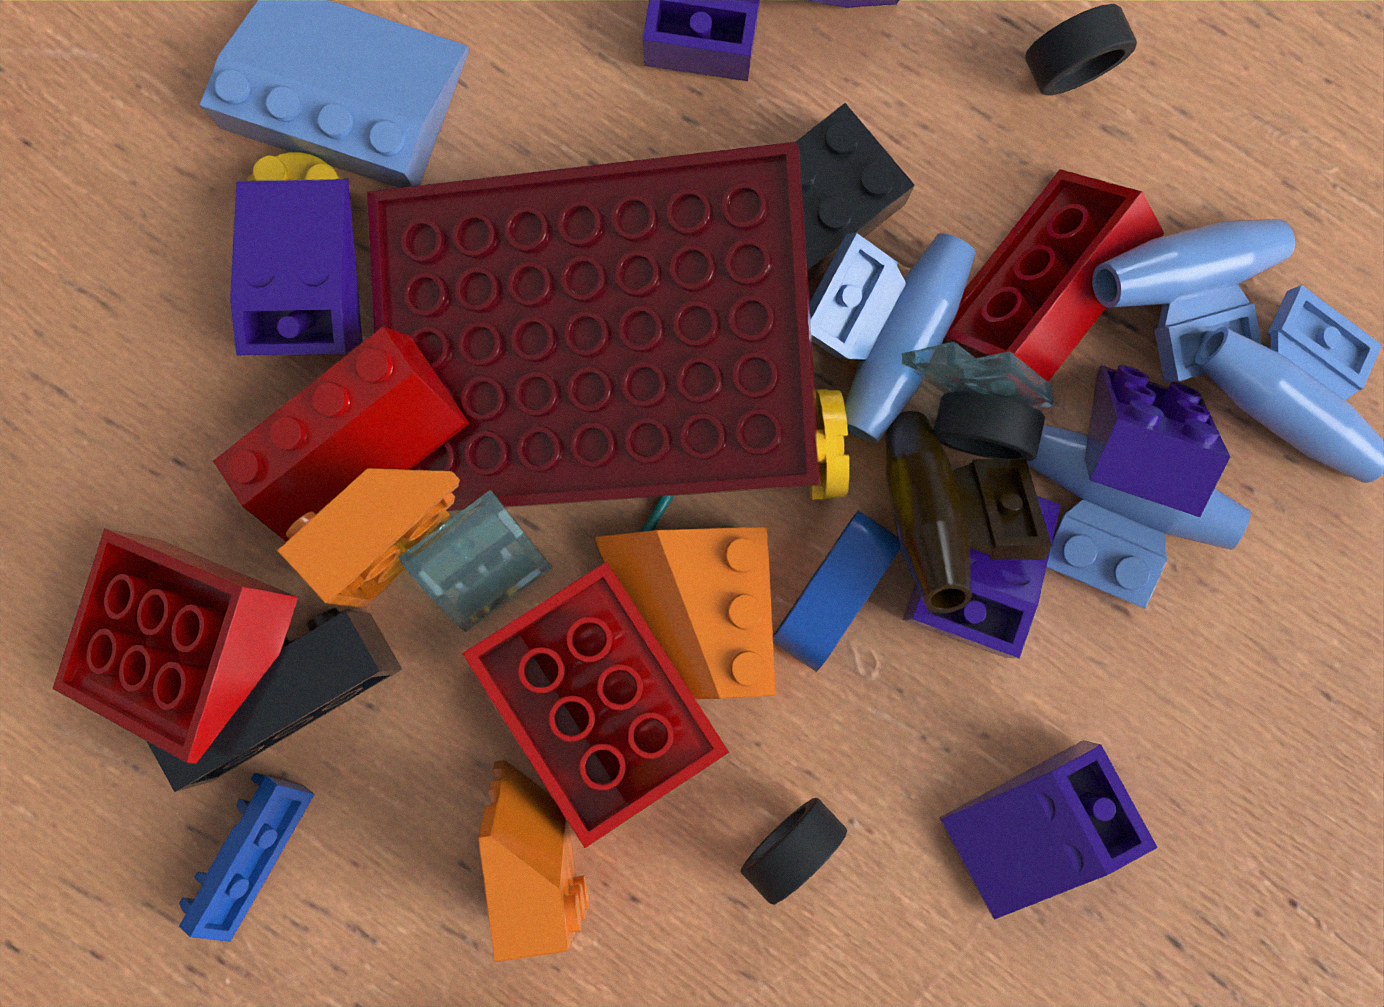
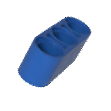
[773,510,900,672]

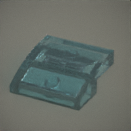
[902,342,1054,409]
[398,490,552,632]

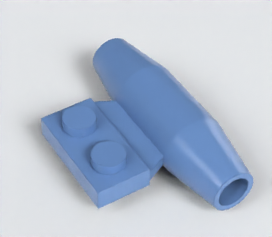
[1092,219,1295,382]
[809,233,976,443]
[1195,285,1384,483]
[1027,424,1251,609]

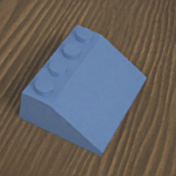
[199,0,469,188]

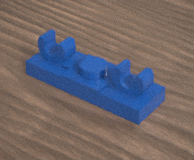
[179,773,315,942]

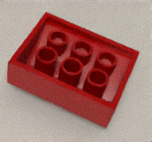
[52,528,298,763]
[462,561,729,848]

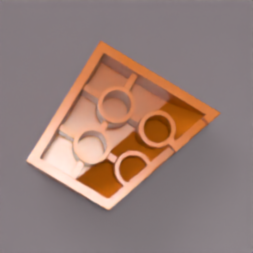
[277,468,460,608]
[593,527,776,699]
[478,760,589,963]

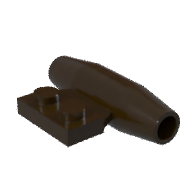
[886,411,1052,613]

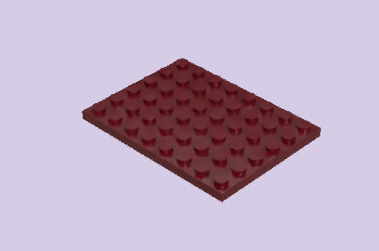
[367,142,821,512]

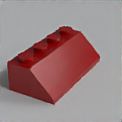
[943,169,1164,400]
[213,326,470,542]

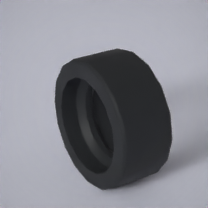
[1025,4,1137,96]
[934,391,1045,461]
[740,798,847,905]

